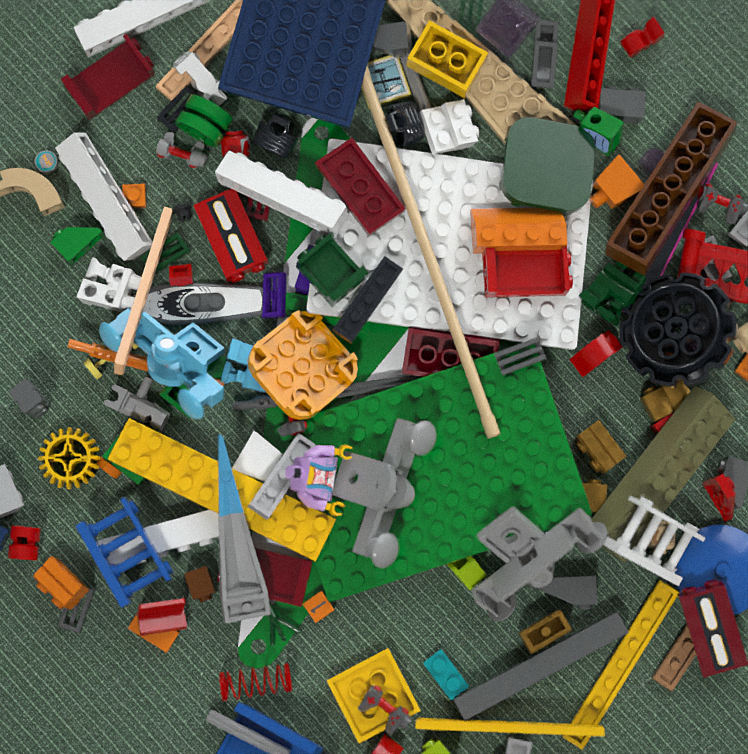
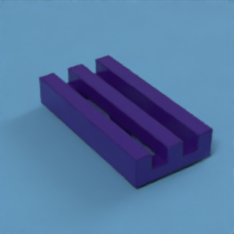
[262,272,287,319]

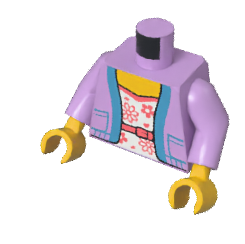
[285,445,352,516]

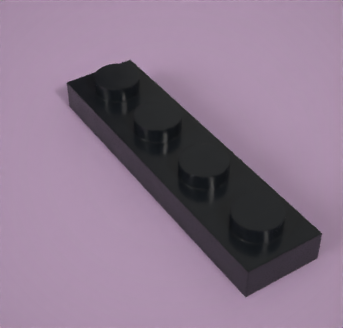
[332,256,403,344]

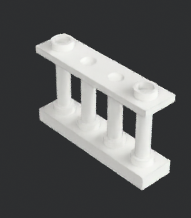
[603,496,705,586]

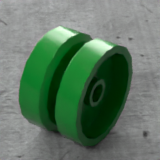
[175,94,233,148]

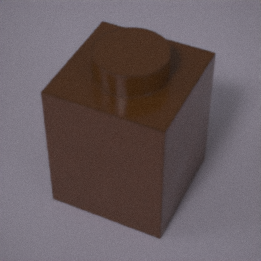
[184,566,217,603]

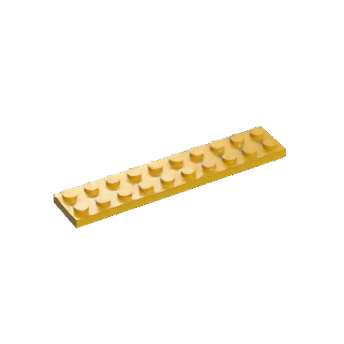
[108,418,336,562]

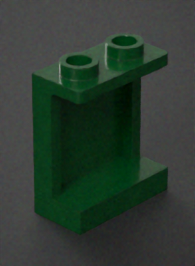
[296,233,368,308]

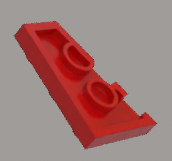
[702,474,736,522]

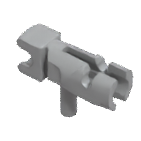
[104,376,170,431]

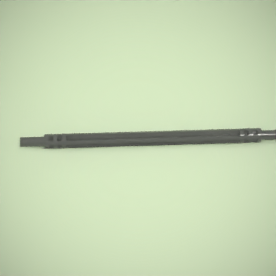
[232,375,422,411]

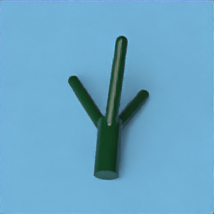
[267,601,301,646]

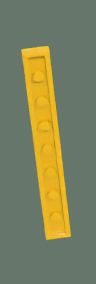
[562,580,680,750]
[416,718,604,736]

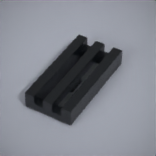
[157,85,197,133]

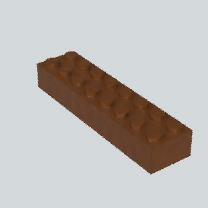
[605,102,738,276]

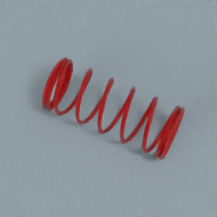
[219,662,292,702]

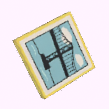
[361,56,411,110]

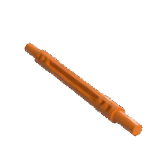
[67,339,224,387]

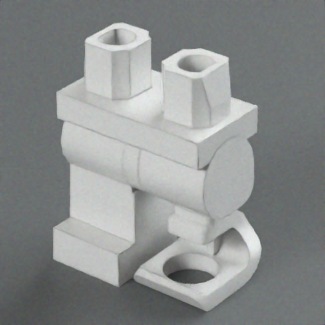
[173,51,227,106]
[77,257,142,313]

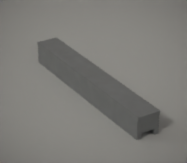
[454,612,629,720]

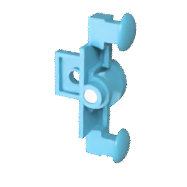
[99,308,225,419]

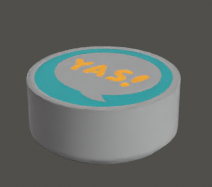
[35,150,58,174]

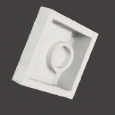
[419,100,479,155]

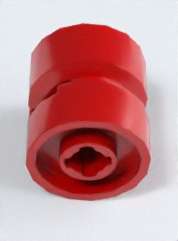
[8,526,41,561]

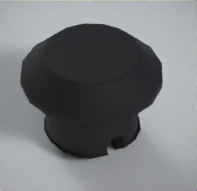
[173,203,192,222]

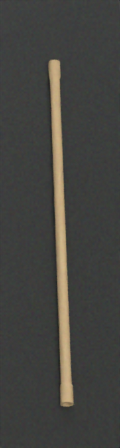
[362,65,501,439]

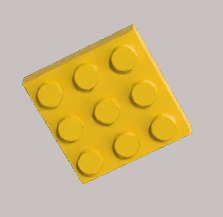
[327,648,421,743]

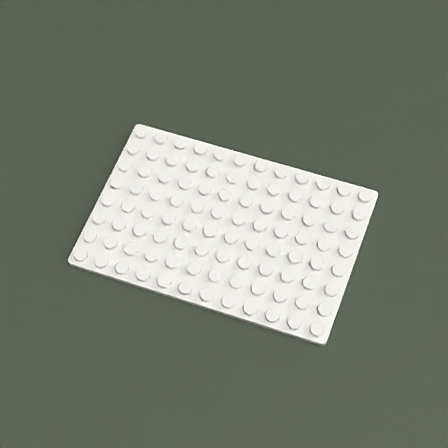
[306,139,593,350]

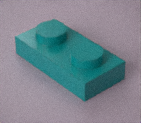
[423,649,469,700]

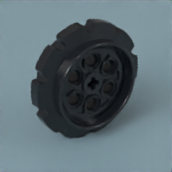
[619,272,738,389]

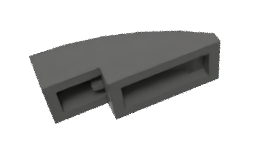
[531,20,559,88]

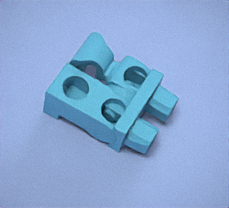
[220,339,266,393]

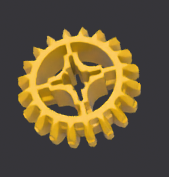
[38,427,101,490]

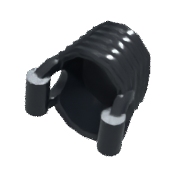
[385,101,425,147]
[251,113,298,159]

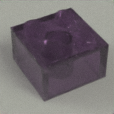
[475,0,542,58]

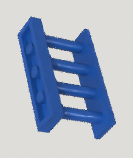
[76,498,173,608]

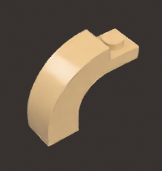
[0,168,65,216]

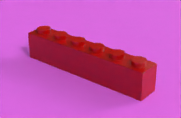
[564,0,615,112]

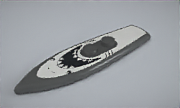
[131,283,263,325]

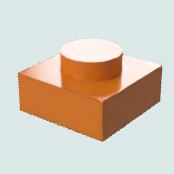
[122,184,146,208]

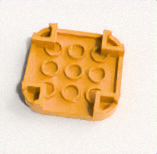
[247,310,358,420]

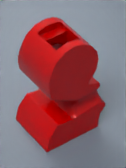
[620,17,665,58]

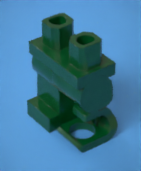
[579,261,647,326]

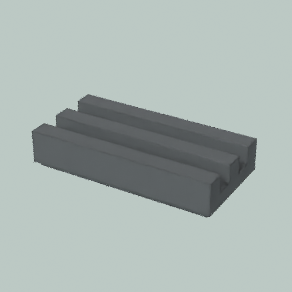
[494,337,546,376]
[58,587,95,634]

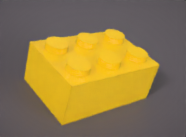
[407,20,488,98]

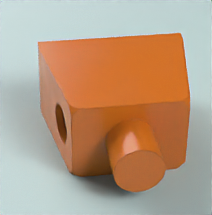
[589,154,644,209]

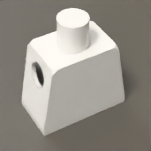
[232,431,283,482]

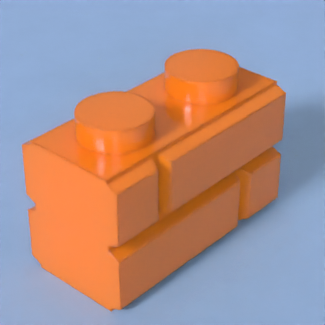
[33,556,89,610]

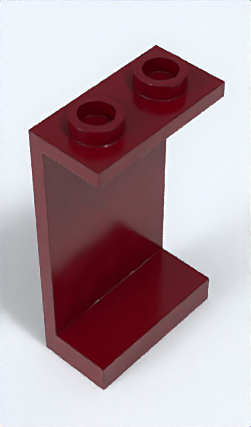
[60,34,154,120]

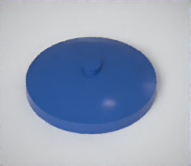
[675,525,748,615]

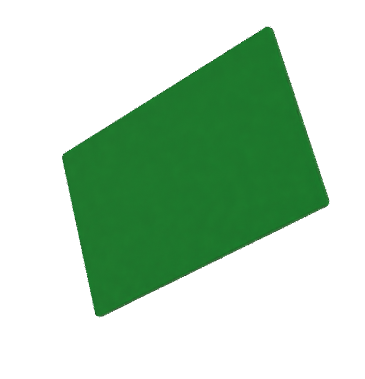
[275,345,592,602]

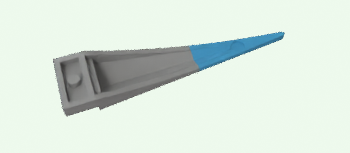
[218,434,271,624]

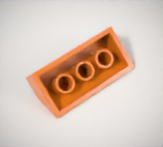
[470,208,568,254]

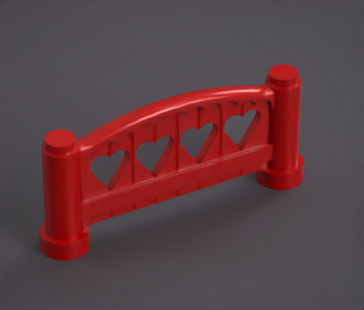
[677,229,748,304]

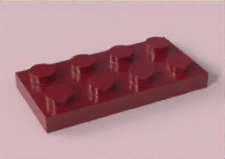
[315,138,406,236]

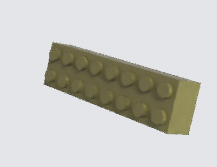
[591,386,735,563]

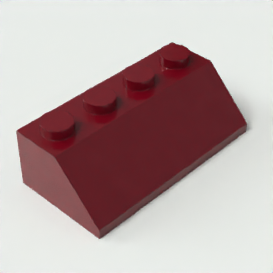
[402,327,499,377]

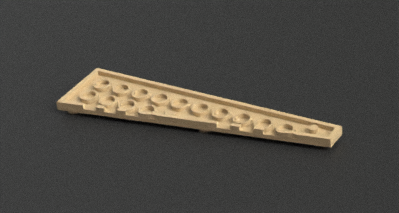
[385,0,577,144]

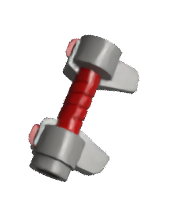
[156,132,208,169]

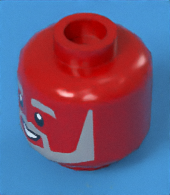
[221,131,250,158]

